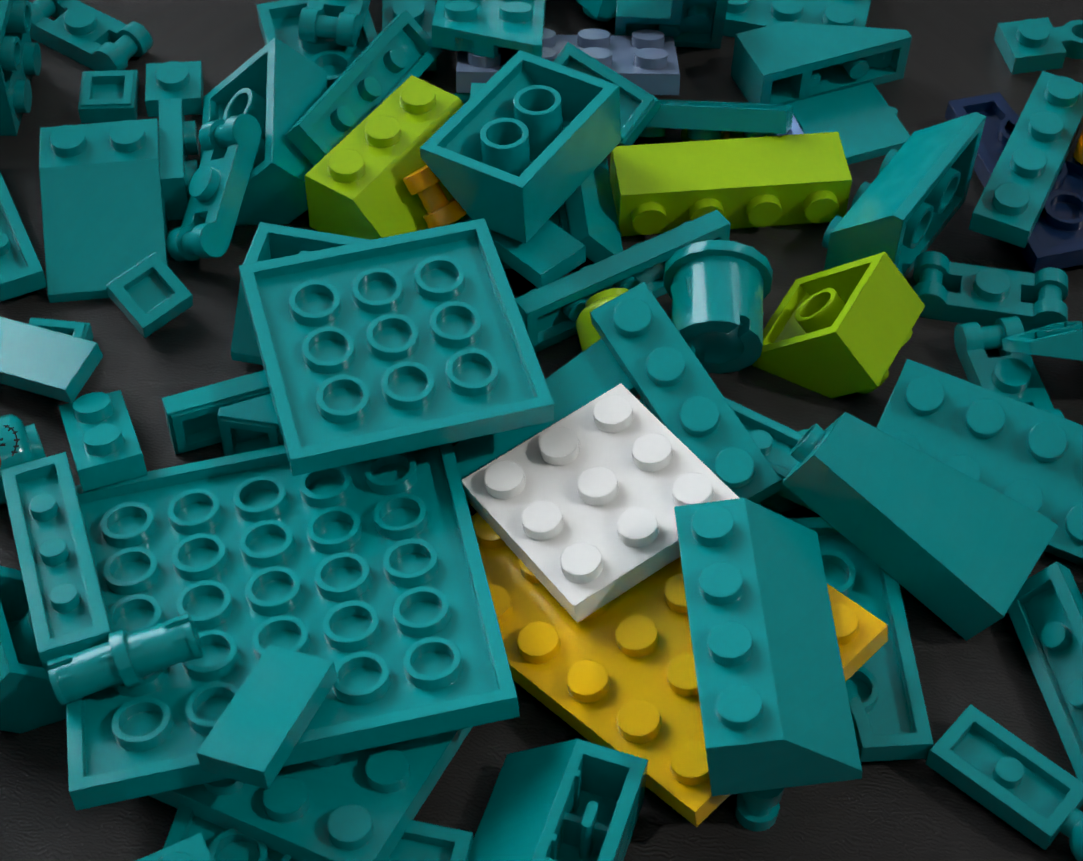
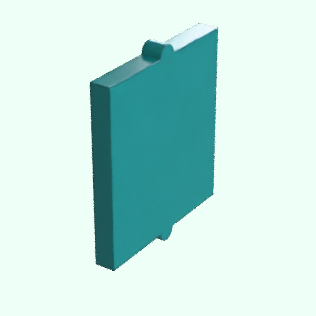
[786,82,910,165]

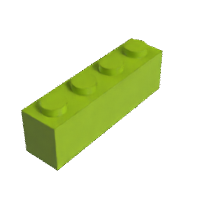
[610,132,852,236]

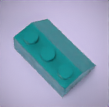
[200,37,327,226]
[420,50,621,244]
[822,112,987,278]

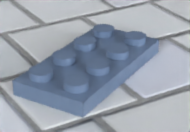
[456,28,680,95]

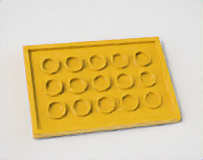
[471,512,888,827]

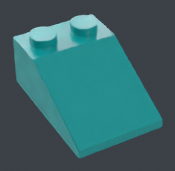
[39,118,169,303]

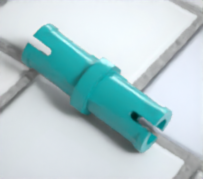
[47,612,203,706]

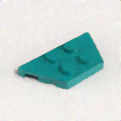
[432,0,546,59]

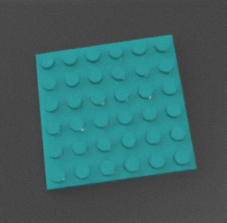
[66,443,520,811]

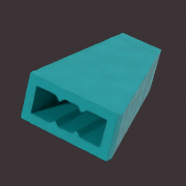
[782,412,1059,641]

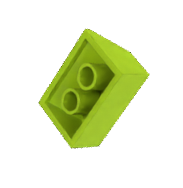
[304,75,464,240]

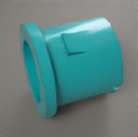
[664,240,773,374]

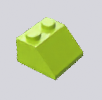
[752,252,925,398]

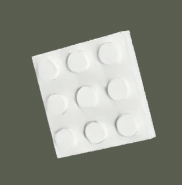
[462,383,739,623]

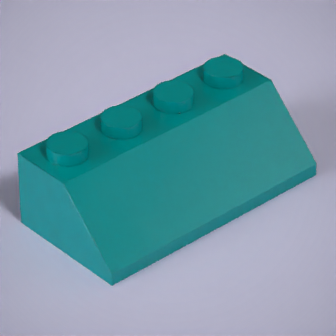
[674,498,862,796]

